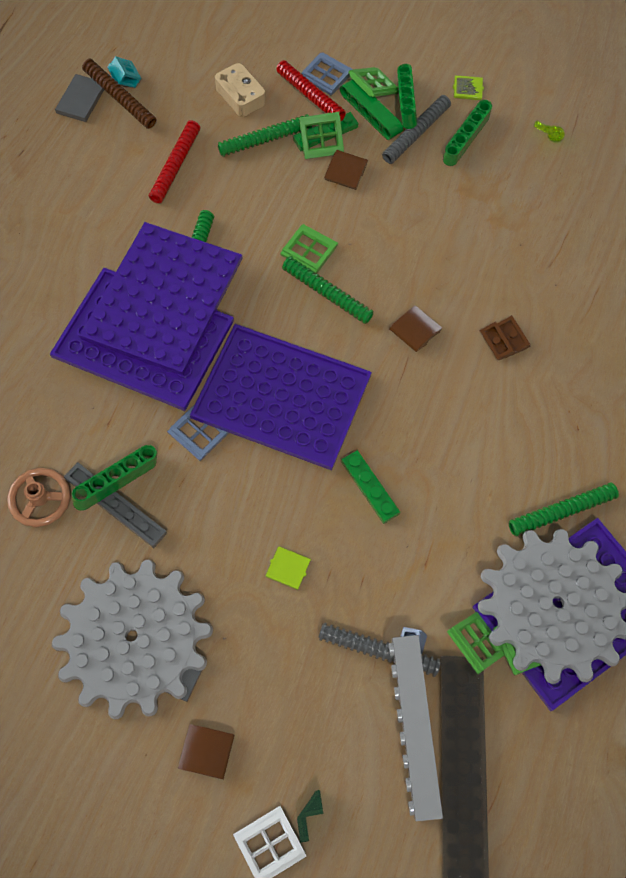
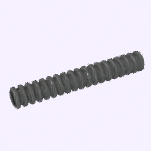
[382,95,451,164]
[319,622,441,677]

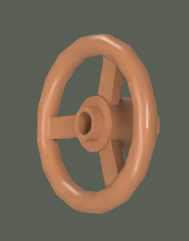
[7,468,71,527]

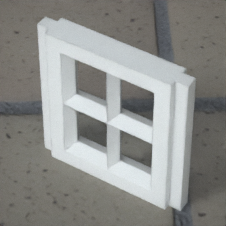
[233,806,306,878]

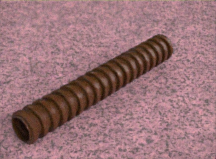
[82,58,157,129]

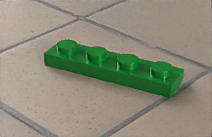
[293,112,359,152]
[341,450,400,524]

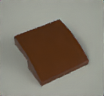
[324,150,368,190]
[389,306,442,352]
[480,315,531,360]
[178,724,235,780]

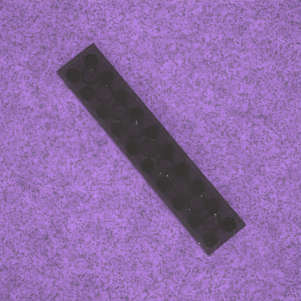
[440,655,489,878]

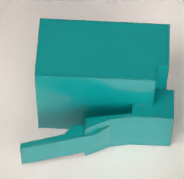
[107,56,141,88]

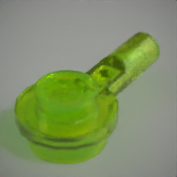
[534,120,565,142]

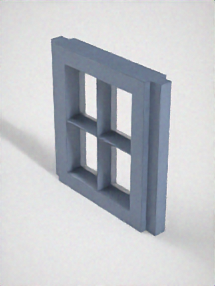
[302,52,353,95]
[167,406,229,461]

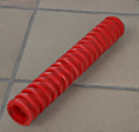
[276,60,346,122]
[148,120,201,204]

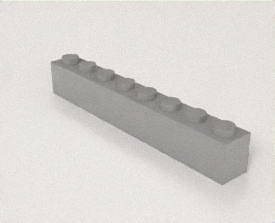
[388,635,443,821]

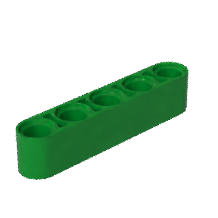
[397,64,417,129]
[340,79,403,140]
[443,100,493,166]
[72,445,157,511]

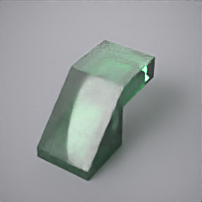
[297,790,324,843]

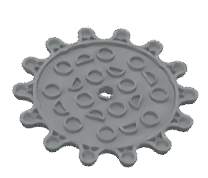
[478,529,626,684]
[52,560,213,719]

